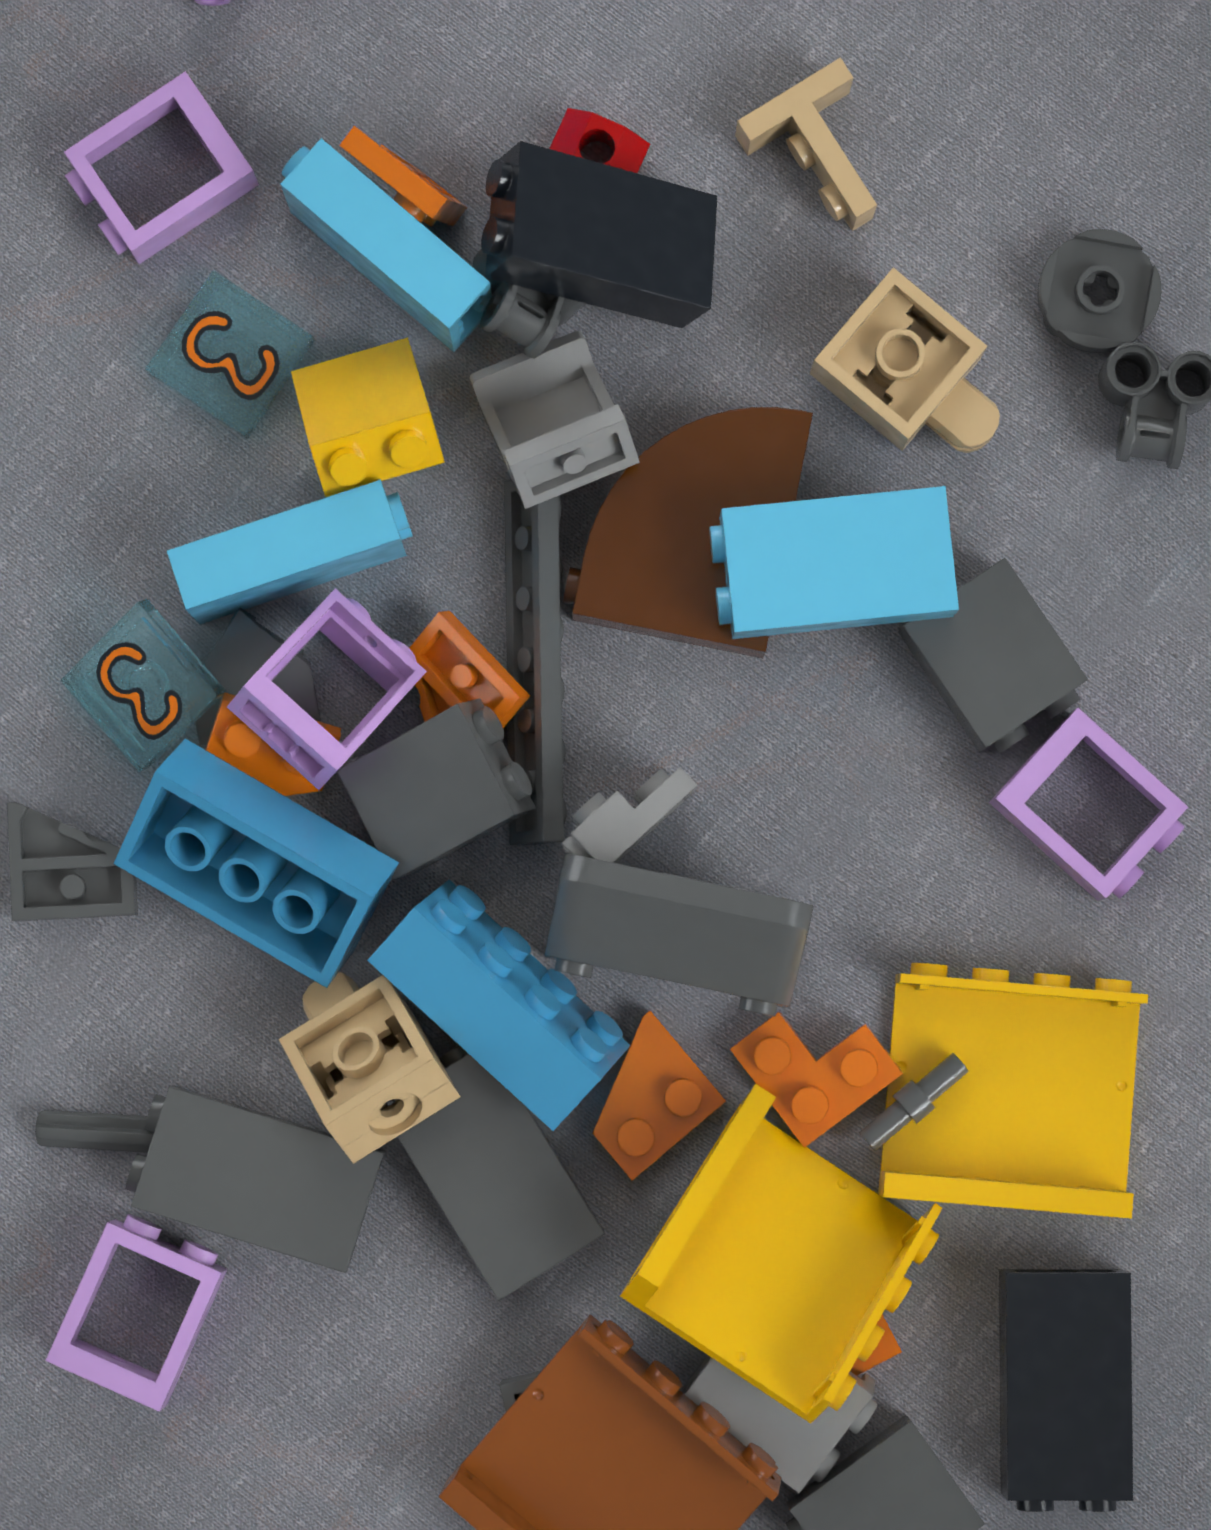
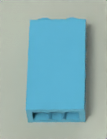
[280,138,492,352]
[167,480,413,624]
[709,486,959,639]

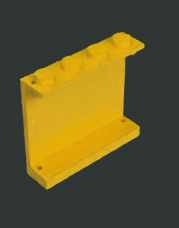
[878,963,1148,1219]
[620,1084,943,1424]

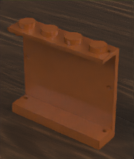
[438,1314,782,1530]

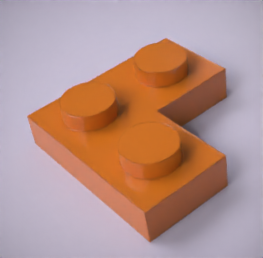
[730,1011,903,1148]

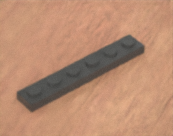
[504,480,567,845]

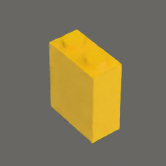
[291,337,445,497]

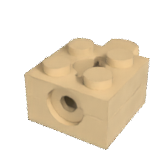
[810,267,1000,453]
[279,972,461,1164]

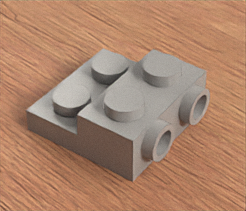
[562,767,697,863]

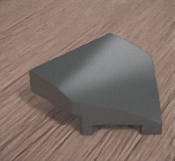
[189,607,321,746]

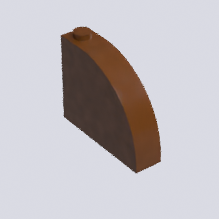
[563,407,813,659]

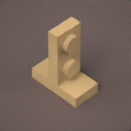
[735,57,877,231]

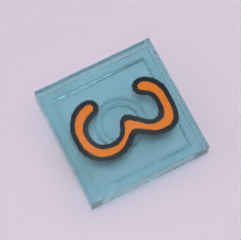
[145,270,315,439]
[60,599,226,772]

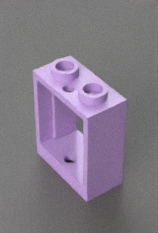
[64,71,259,264]
[227,588,427,790]
[989,708,1188,901]
[45,1214,227,1412]

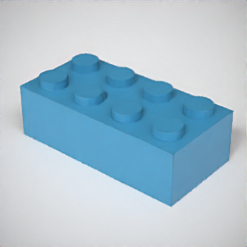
[113,739,399,988]
[367,879,631,1131]

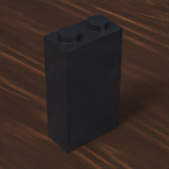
[481,141,717,328]
[999,1269,1133,1512]

